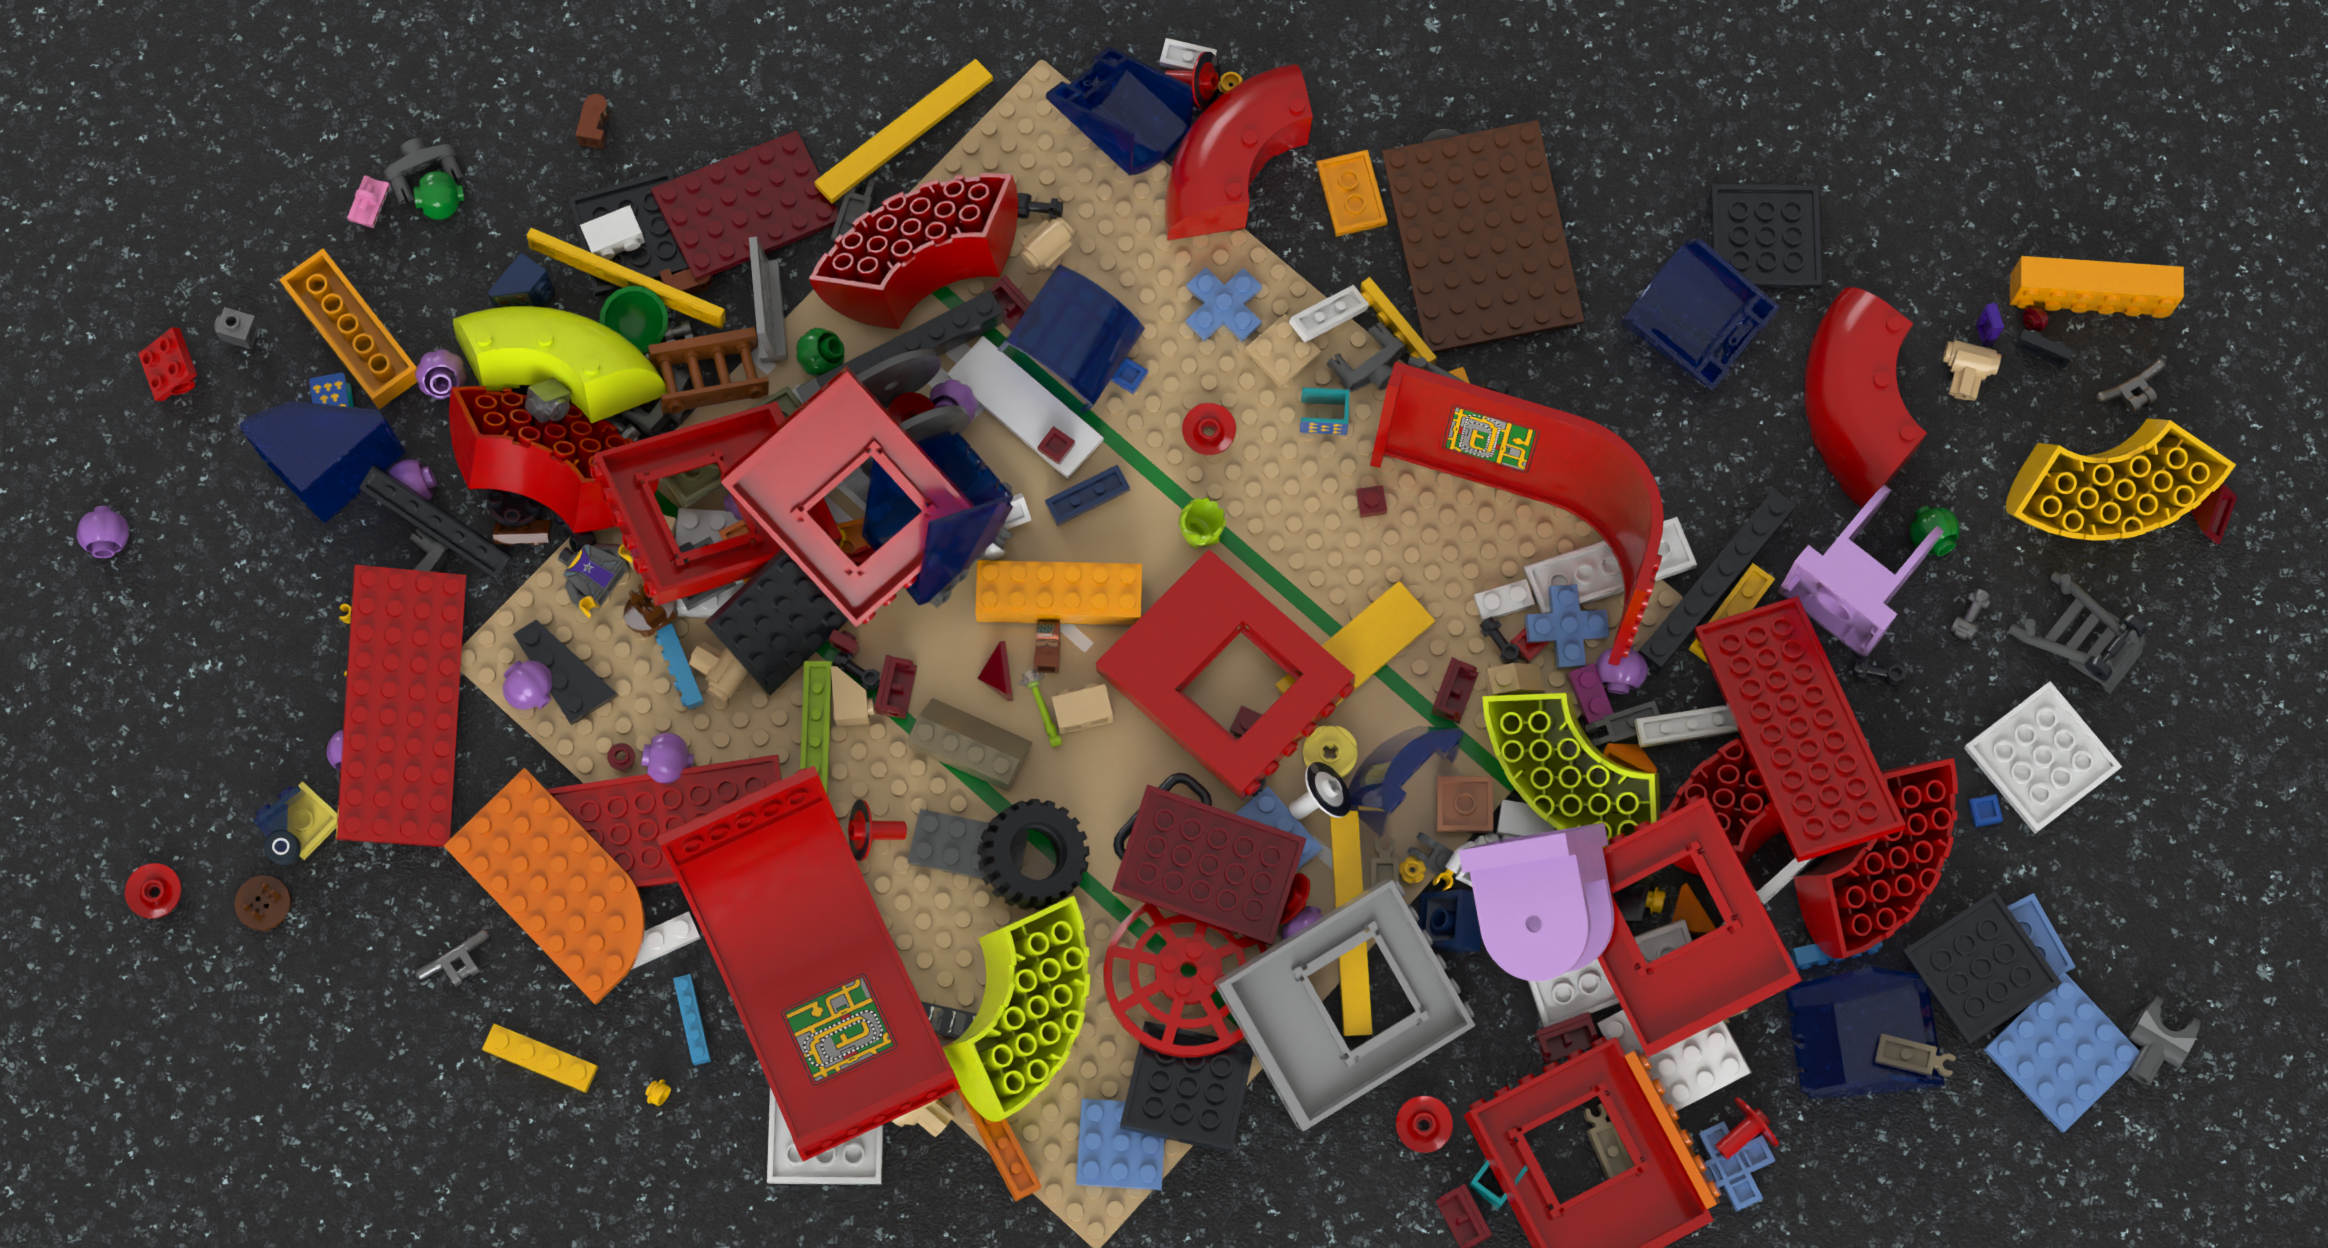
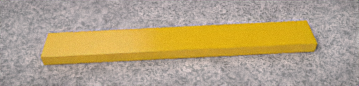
[814,59,993,203]
[527,228,726,329]
[1329,811,1372,1036]

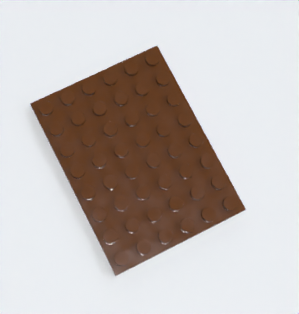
[1382,120,1584,353]

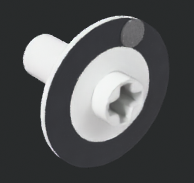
[1289,762,1351,820]

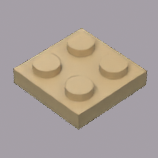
[1245,314,1321,389]

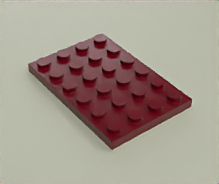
[651,130,839,282]
[1111,784,1307,945]

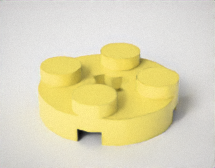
[1302,726,1358,778]

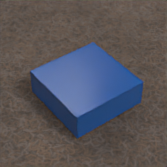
[1111,357,1148,395]
[1968,794,2003,828]

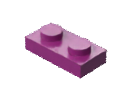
[1567,663,1614,725]

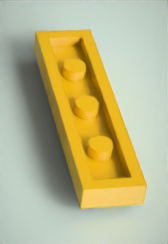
[1360,277,1437,365]
[1689,563,1775,663]
[482,1024,598,1093]

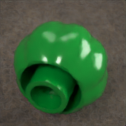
[414,171,464,220]
[796,327,845,377]
[1909,506,1960,556]

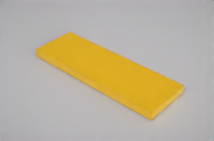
[1275,581,1435,706]

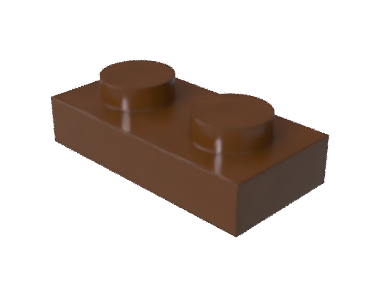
[493,520,552,546]

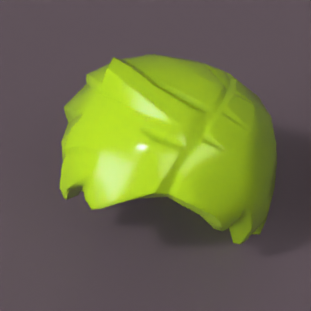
[1178,497,1226,549]

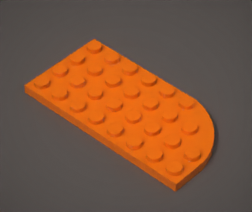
[444,768,645,1005]

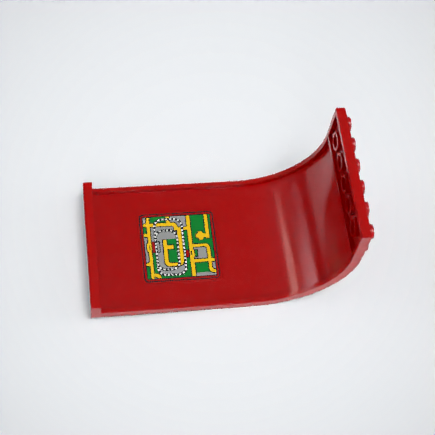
[1370,361,1664,666]
[656,766,961,1162]

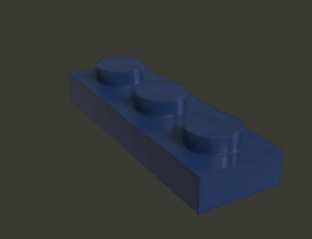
[1045,464,1130,526]

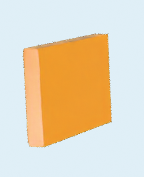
[1316,150,1388,237]

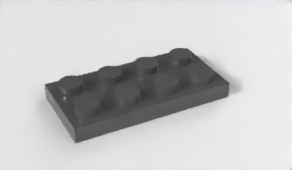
[908,809,1029,880]

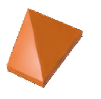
[1603,743,1657,773]
[1671,883,1716,937]

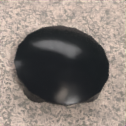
[487,489,542,527]

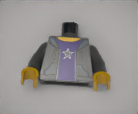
[558,543,633,618]

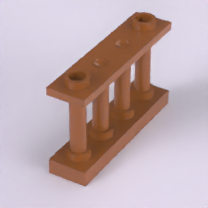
[648,327,769,414]

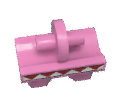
[347,175,391,228]

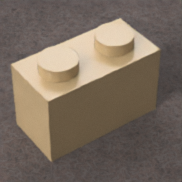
[1051,683,1113,735]

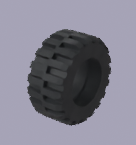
[977,799,1090,910]

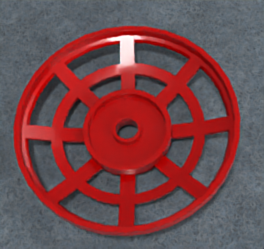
[1103,903,1268,1057]

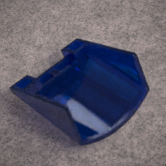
[1046,46,1194,175]
[1620,238,1780,391]
[997,264,1145,414]
[1348,726,1464,837]

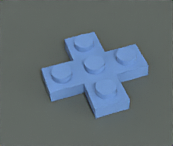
[1186,267,1262,342]
[1524,584,1610,669]
[1697,1121,1775,1212]

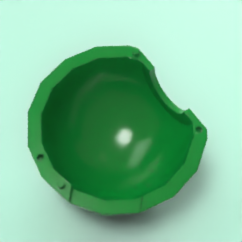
[599,286,668,353]

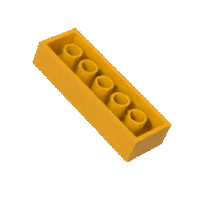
[279,249,418,410]
[2010,256,2184,318]
[975,560,1142,625]

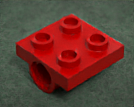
[138,327,197,401]

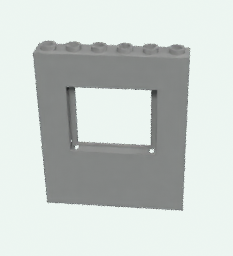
[1213,878,1475,1131]

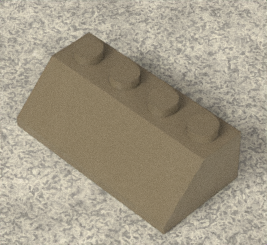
[907,698,1032,792]

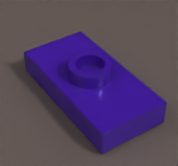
[1976,302,2004,347]

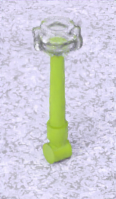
[1018,669,1062,748]

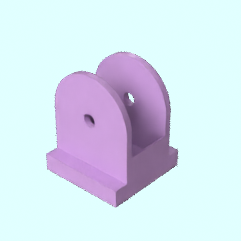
[1778,485,1944,658]
[1458,823,1614,981]

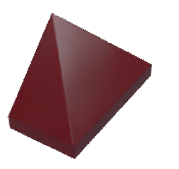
[2190,484,2237,544]
[977,641,1013,701]

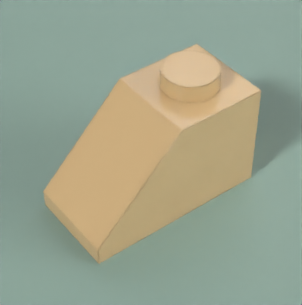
[1485,663,1545,696]
[831,666,874,727]

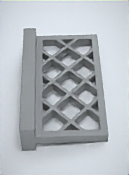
[749,236,788,363]

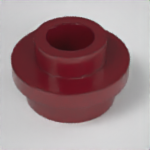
[2023,307,2048,332]
[607,743,636,771]

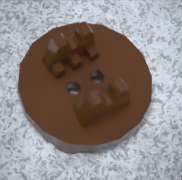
[623,584,678,637]
[234,875,292,932]

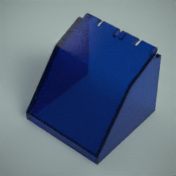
[239,401,406,524]
[862,431,1013,605]
[1786,967,1945,1099]

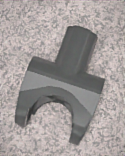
[2128,995,2201,1085]

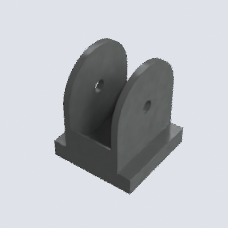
[796,349,970,507]

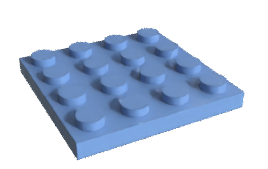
[1983,972,2140,1132]

